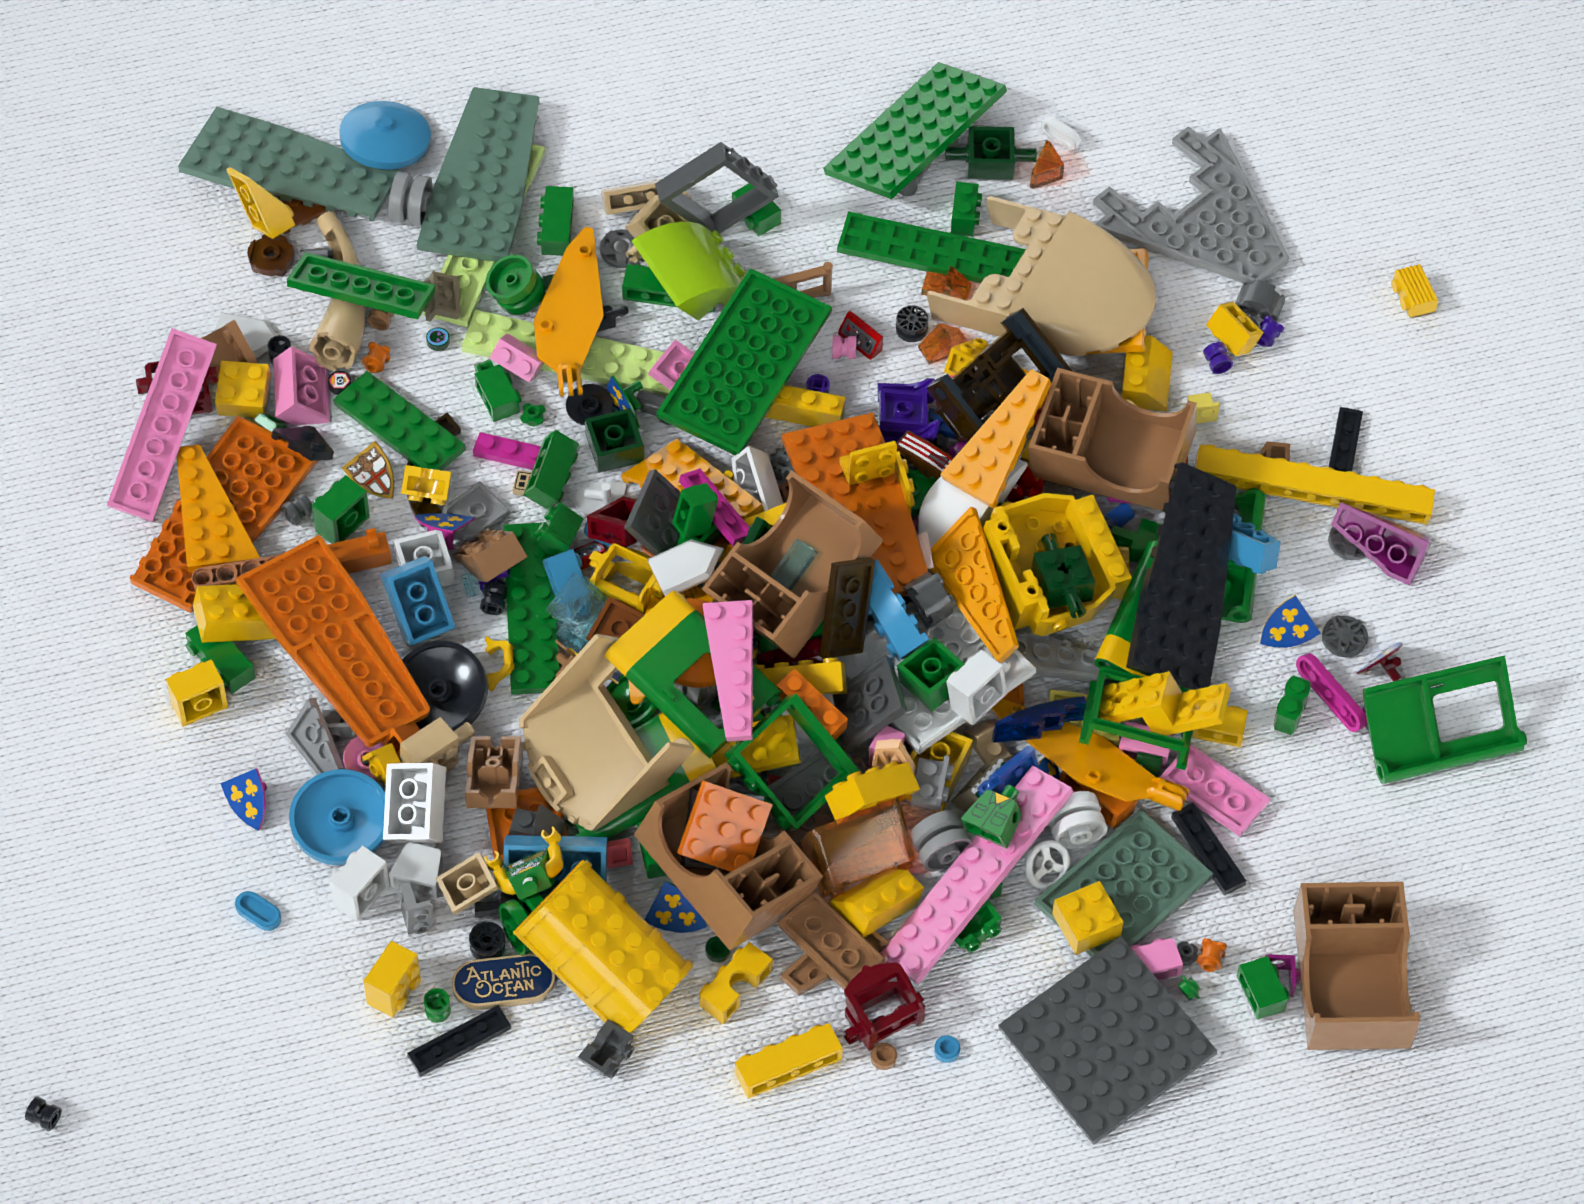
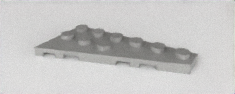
[1014,626,1114,685]

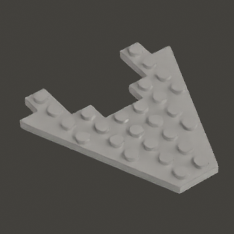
[1093,126,1289,284]

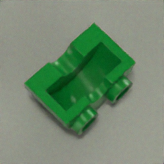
[955,899,1002,953]

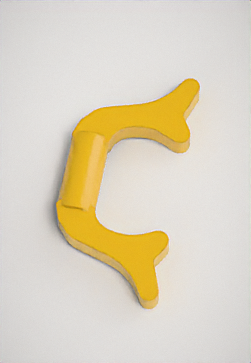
[485,636,515,692]

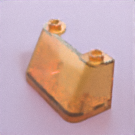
[799,798,916,899]

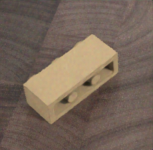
[601,179,661,215]

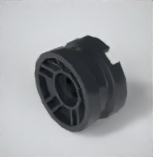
[469,922,505,959]

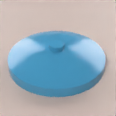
[339,101,431,170]
[289,769,385,865]

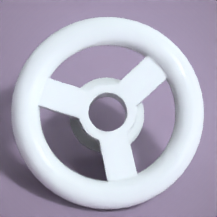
[1025,840,1070,890]

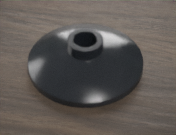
[566,384,613,426]

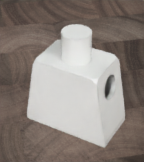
[389,842,443,898]

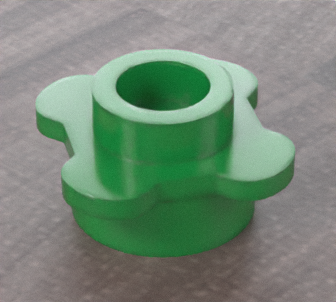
[520,403,546,427]
[1177,975,1200,1001]

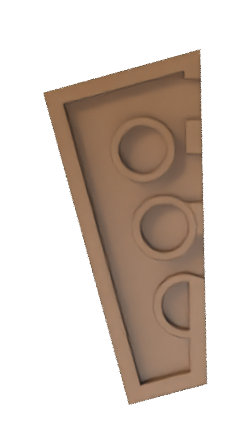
[781,931,889,996]

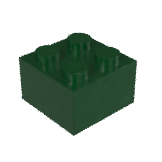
[585,408,644,473]

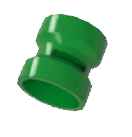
[424,988,451,1023]

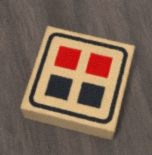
[513,470,531,496]

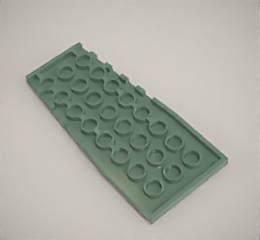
[416,87,540,262]
[178,106,400,221]

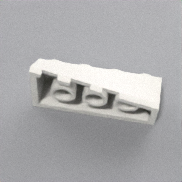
[732,446,783,512]

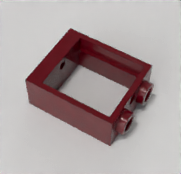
[587,496,638,548]

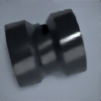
[267,335,291,365]
[480,582,508,615]
[25,1096,62,1131]

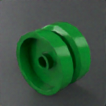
[485,255,546,315]
[499,893,544,956]

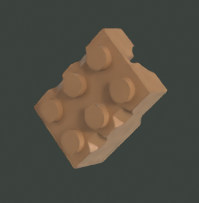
[465,736,523,809]

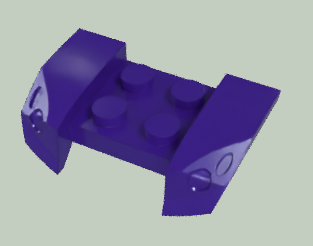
[877,378,941,452]

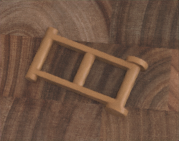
[774,262,833,298]

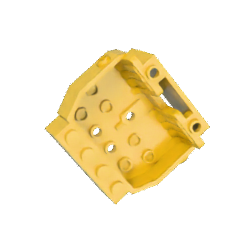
[983,493,1132,636]

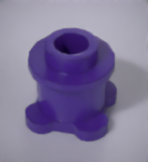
[1257,316,1284,347]

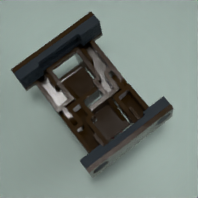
[926,308,1072,442]

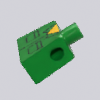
[961,785,1022,849]

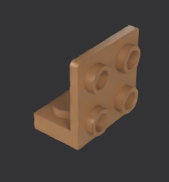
[201,320,257,385]

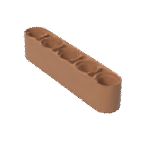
[191,555,279,592]

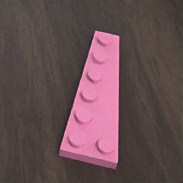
[703,600,753,742]

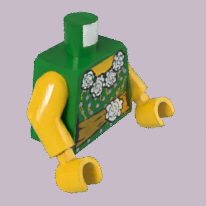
[484,826,563,900]

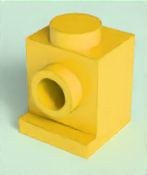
[362,743,401,785]

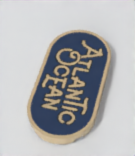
[452,954,555,1010]

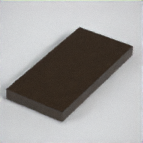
[819,557,875,659]

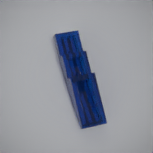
[992,696,1087,743]

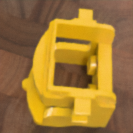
[589,543,664,614]

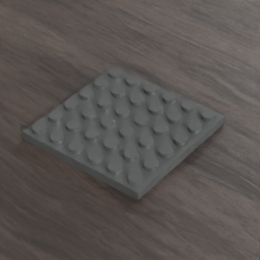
[998,936,1217,1145]

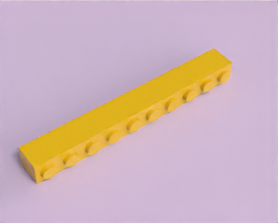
[1194,444,1435,525]

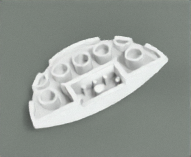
[918,459,1028,549]

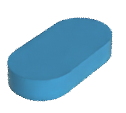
[235,891,281,931]

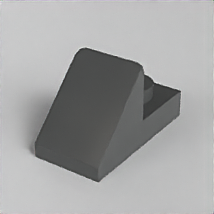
[509,805,565,836]

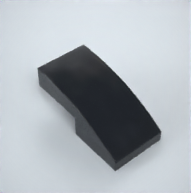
[475,892,519,918]

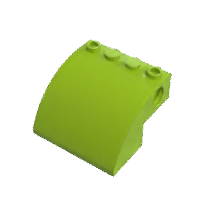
[632,222,747,321]

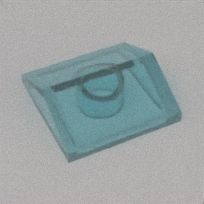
[545,572,608,641]

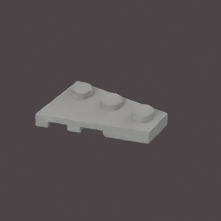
[286,698,345,775]

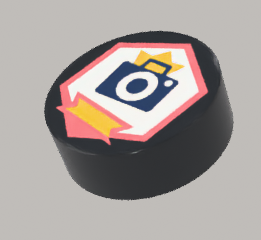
[328,371,352,395]

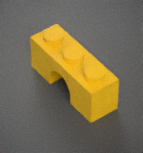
[699,942,773,1024]

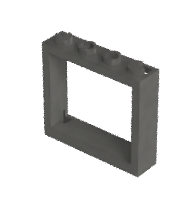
[655,142,779,234]

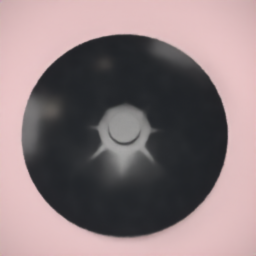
[402,641,488,731]

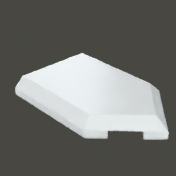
[214,312,277,359]
[647,539,724,596]

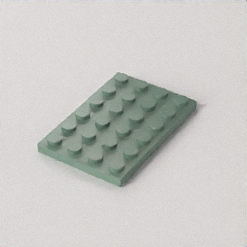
[1034,809,1213,957]

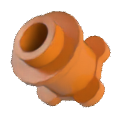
[362,342,391,373]
[1197,938,1227,972]

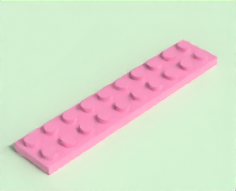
[880,765,1073,985]

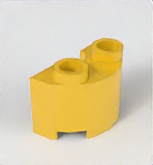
[401,465,452,505]

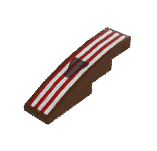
[896,430,954,480]

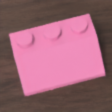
[273,346,330,425]

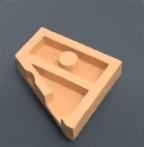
[871,739,917,776]

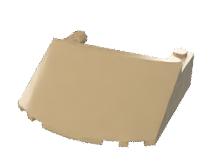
[519,634,695,831]

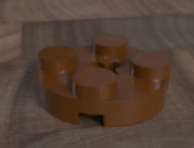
[247,234,295,276]

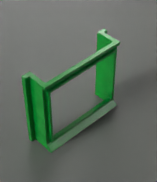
[1079,666,1192,770]

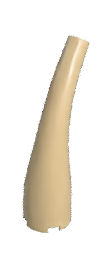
[309,212,366,371]

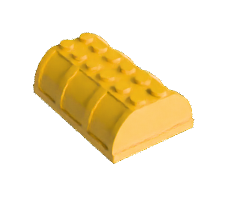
[513,860,694,1034]

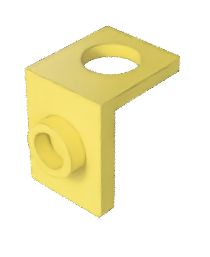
[1187,393,1220,424]

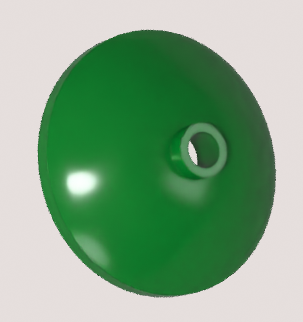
[606,674,658,728]

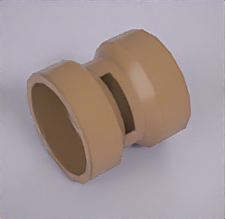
[367,308,394,330]

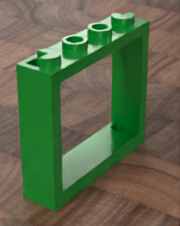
[724,693,859,831]

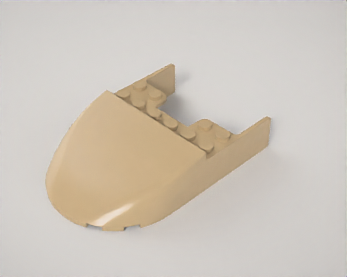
[927,196,1156,356]

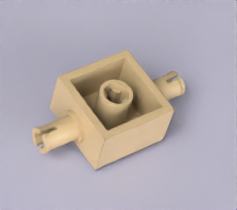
[625,191,692,263]
[386,717,475,775]

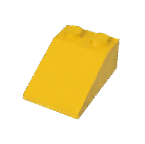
[226,167,295,239]

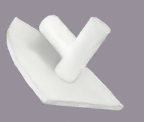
[568,482,627,516]

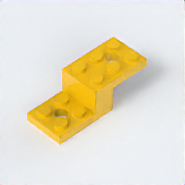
[1097,671,1231,736]

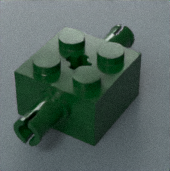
[945,126,1037,180]
[1031,533,1096,618]

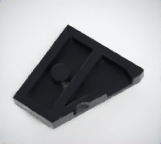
[271,426,334,461]

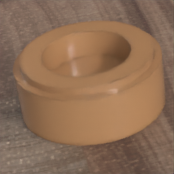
[871,1043,897,1070]

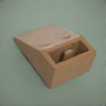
[452,529,527,582]

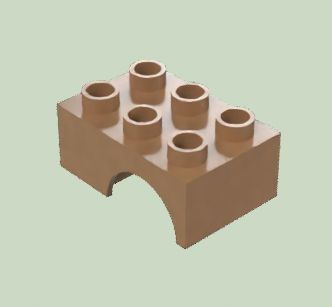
[1029,368,1197,511]
[702,470,883,659]
[634,762,823,950]
[1293,881,1420,1050]

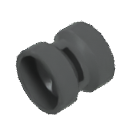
[281,492,313,525]

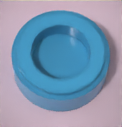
[934,1035,960,1063]

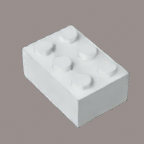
[383,763,446,843]

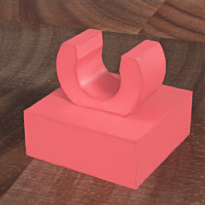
[607,838,633,869]

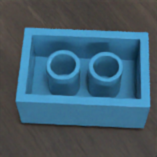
[380,556,456,646]

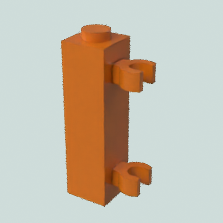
[328,528,392,574]

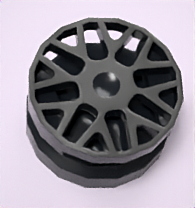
[896,305,929,342]

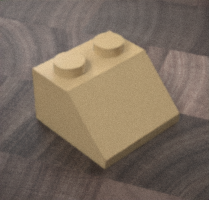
[436,852,499,915]

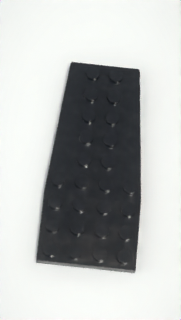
[1126,462,1237,690]

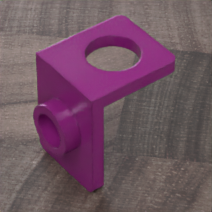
[1265,954,1300,997]

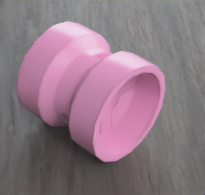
[832,335,856,359]

